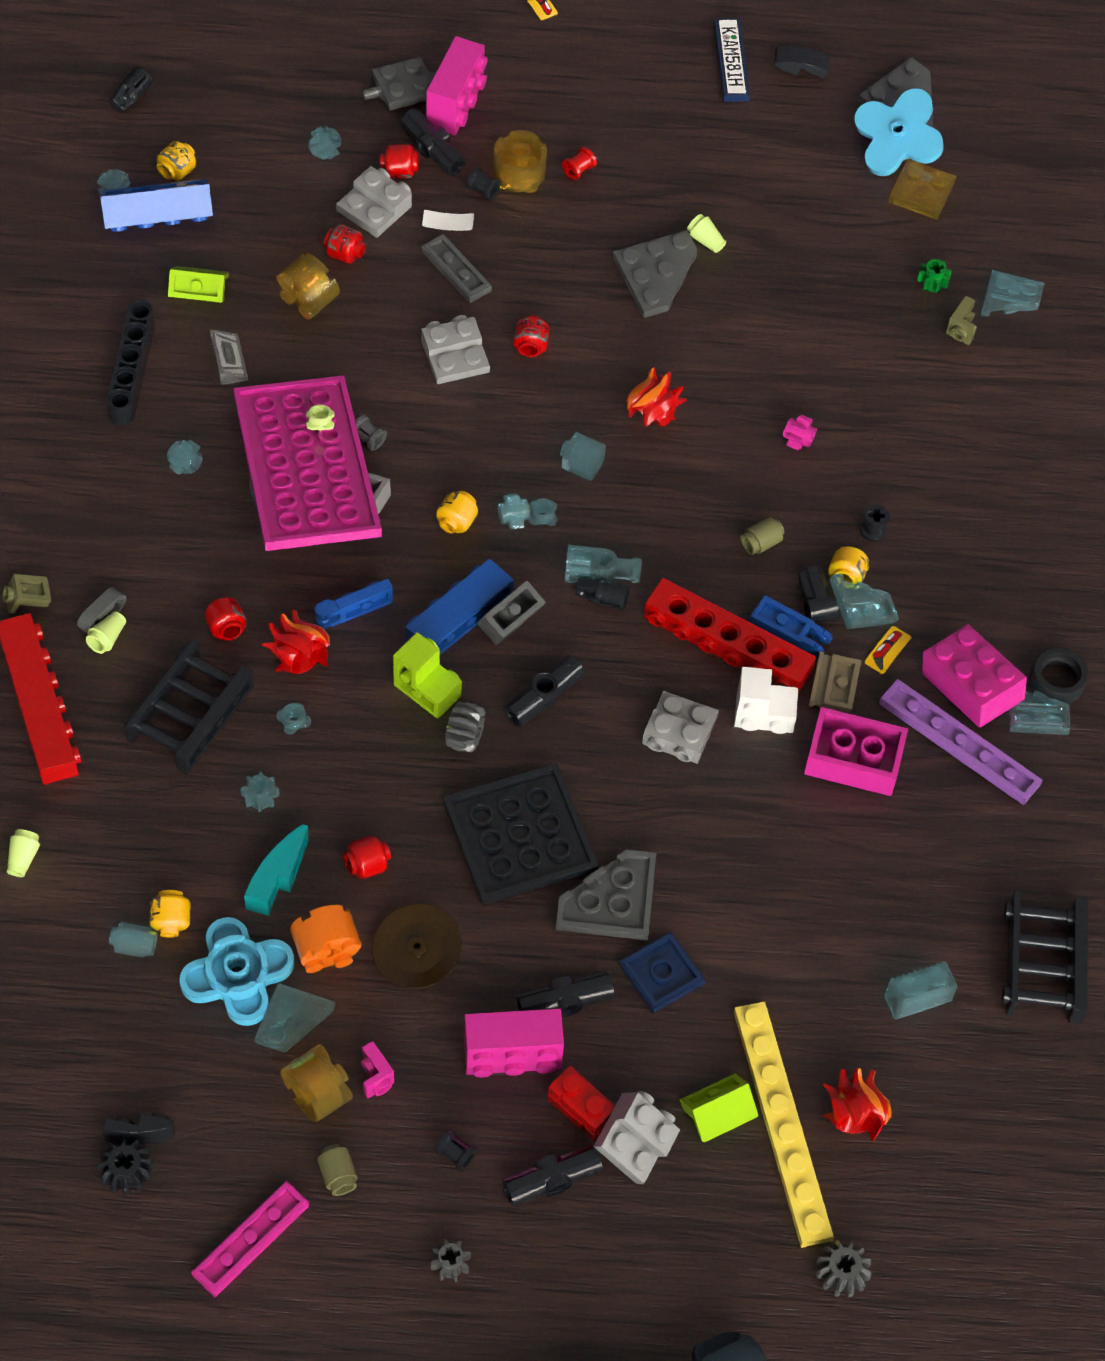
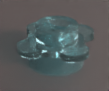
[529,498,557,526]
[276,703,311,735]

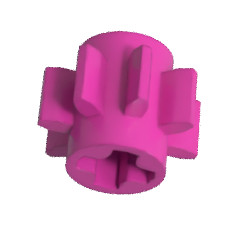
[783,415,817,451]

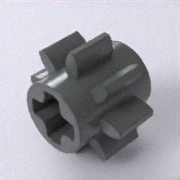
[430,1239,471,1283]

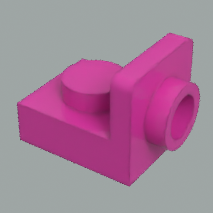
[361,1041,394,1098]

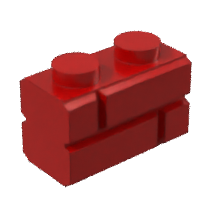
[547,1066,615,1142]

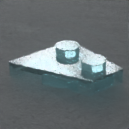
[980,270,1045,317]
[829,574,899,629]
[1009,690,1071,735]
[255,983,335,1053]

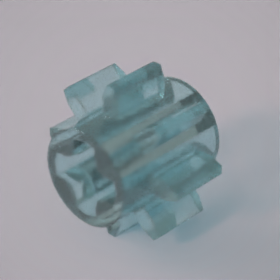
[309,126,341,160]
[97,169,131,193]
[167,440,203,475]
[497,493,530,530]
[241,772,279,812]

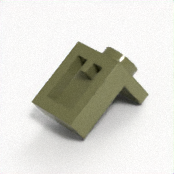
[946,296,977,345]
[2,574,51,614]

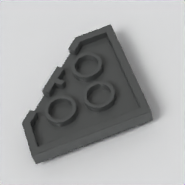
[858,57,933,127]
[613,230,698,318]
[555,849,656,941]

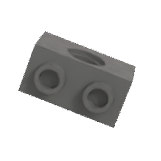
[477,581,546,646]

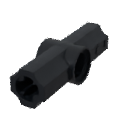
[401,108,466,176]
[503,655,585,727]
[516,971,614,1017]
[502,1144,603,1207]

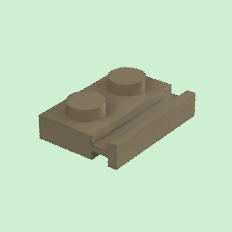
[809,651,862,714]

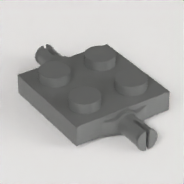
[362,57,437,111]

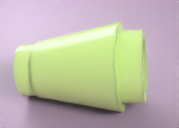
[687,214,726,253]
[86,611,126,654]
[6,829,40,877]

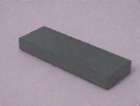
[422,234,492,304]

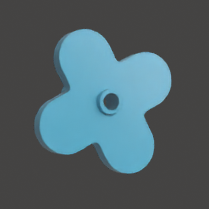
[855,89,944,176]
[180,917,294,1026]

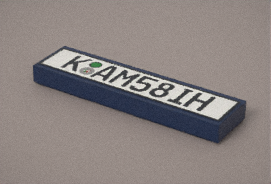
[714,18,750,102]

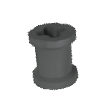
[355,415,387,451]

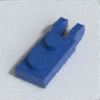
[314,578,393,629]
[749,595,833,658]

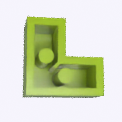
[393,632,462,719]

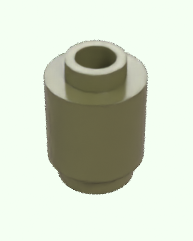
[740,516,784,555]
[317,1144,358,1196]

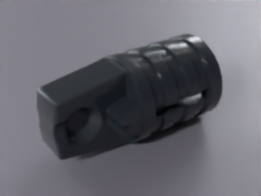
[109,67,153,113]
[576,578,630,611]

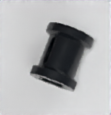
[467,167,502,201]
[860,505,890,541]
[435,1129,478,1171]

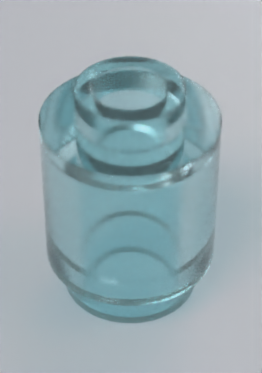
[109,922,158,958]

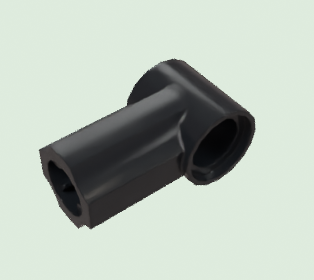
[798,566,839,623]

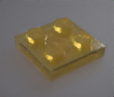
[888,159,957,220]

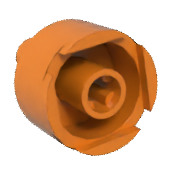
[290,905,361,973]

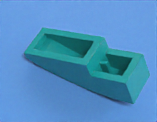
[244,824,309,916]

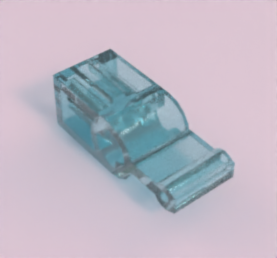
[565,545,642,583]

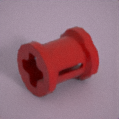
[562,146,597,180]

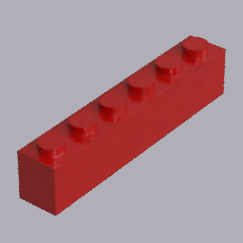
[0,613,82,785]

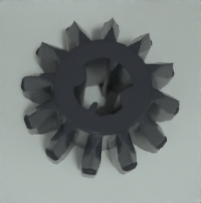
[97,1137,154,1196]

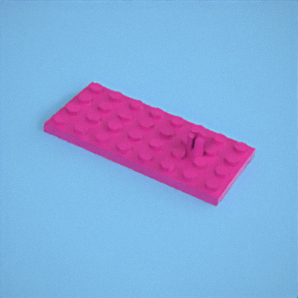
[233,376,382,551]

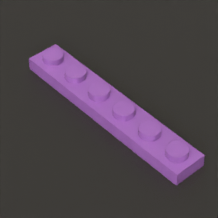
[879,679,1043,806]

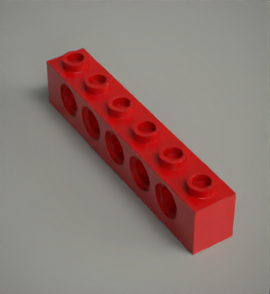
[644,578,816,694]

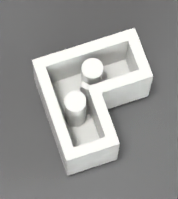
[734,667,798,734]

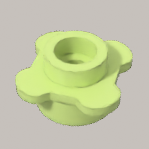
[306,405,335,431]

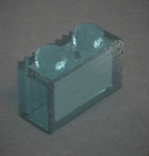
[884,961,958,1019]

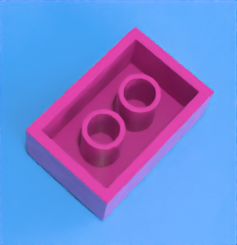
[426,36,487,136]
[922,624,1027,728]
[804,707,908,796]
[464,1009,564,1078]

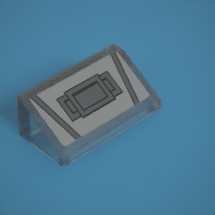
[210,330,248,385]

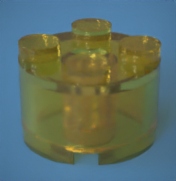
[493,130,547,193]
[276,253,340,320]
[280,1044,353,1122]

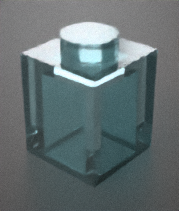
[560,432,606,481]

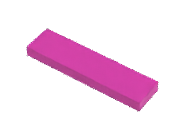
[191,1181,310,1297]

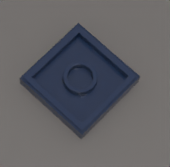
[619,932,706,1014]

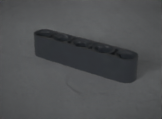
[107,300,155,425]

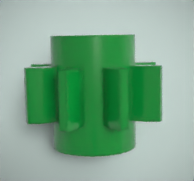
[917,258,952,293]

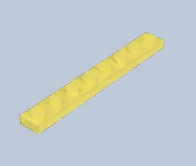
[733,1002,834,1248]

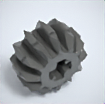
[445,701,486,753]
[816,1240,872,1298]

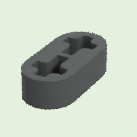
[77,587,127,633]

